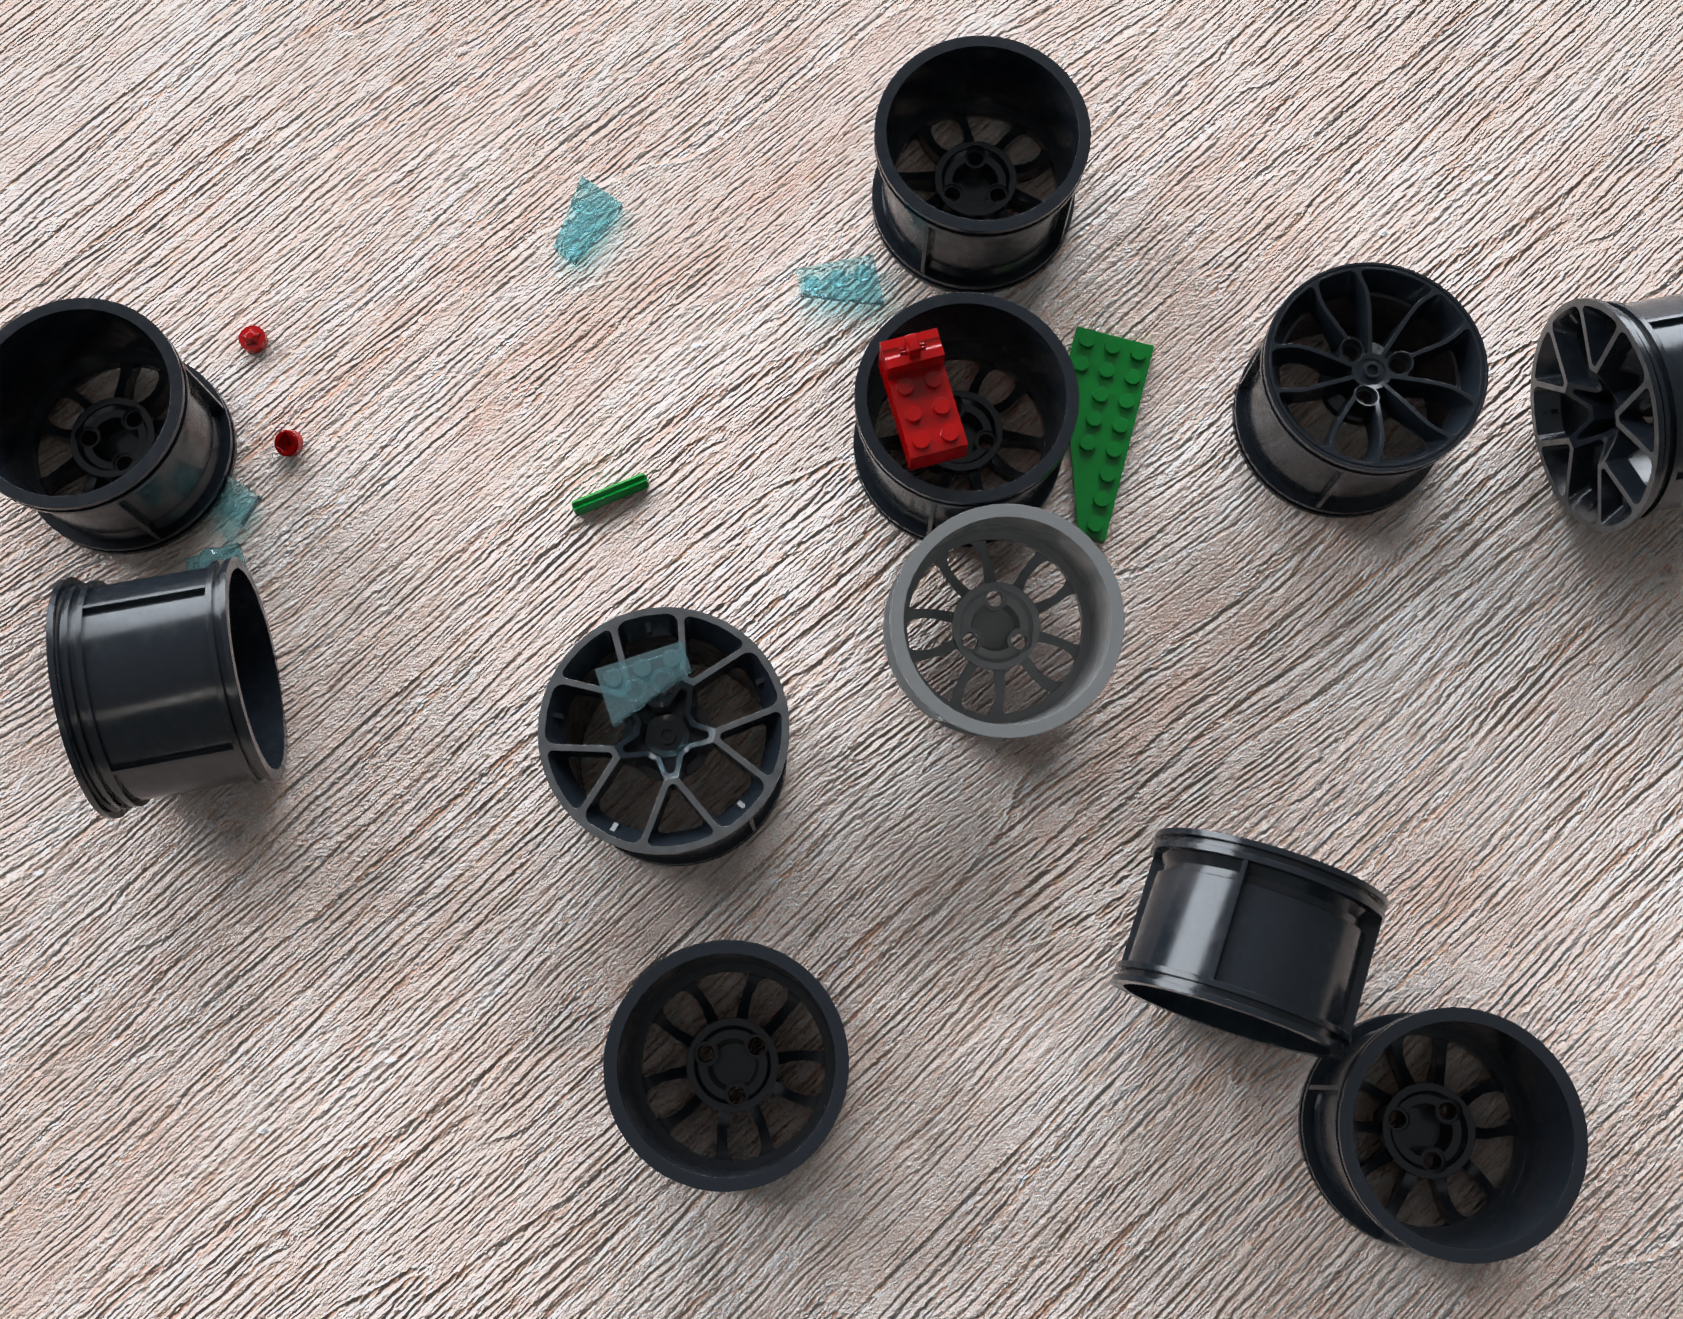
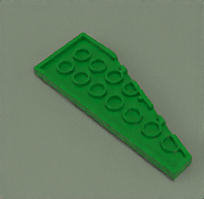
[1069,326,1154,544]

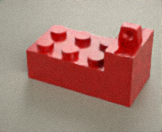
[878,328,968,471]

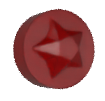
[238,325,268,354]
[274,430,303,457]

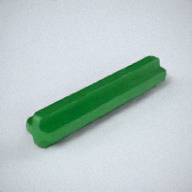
[571,473,649,516]

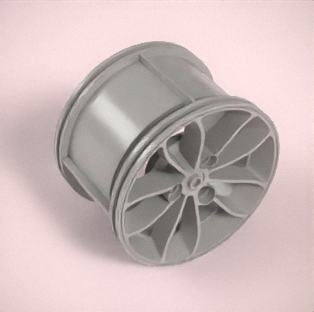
[883,504,1125,738]

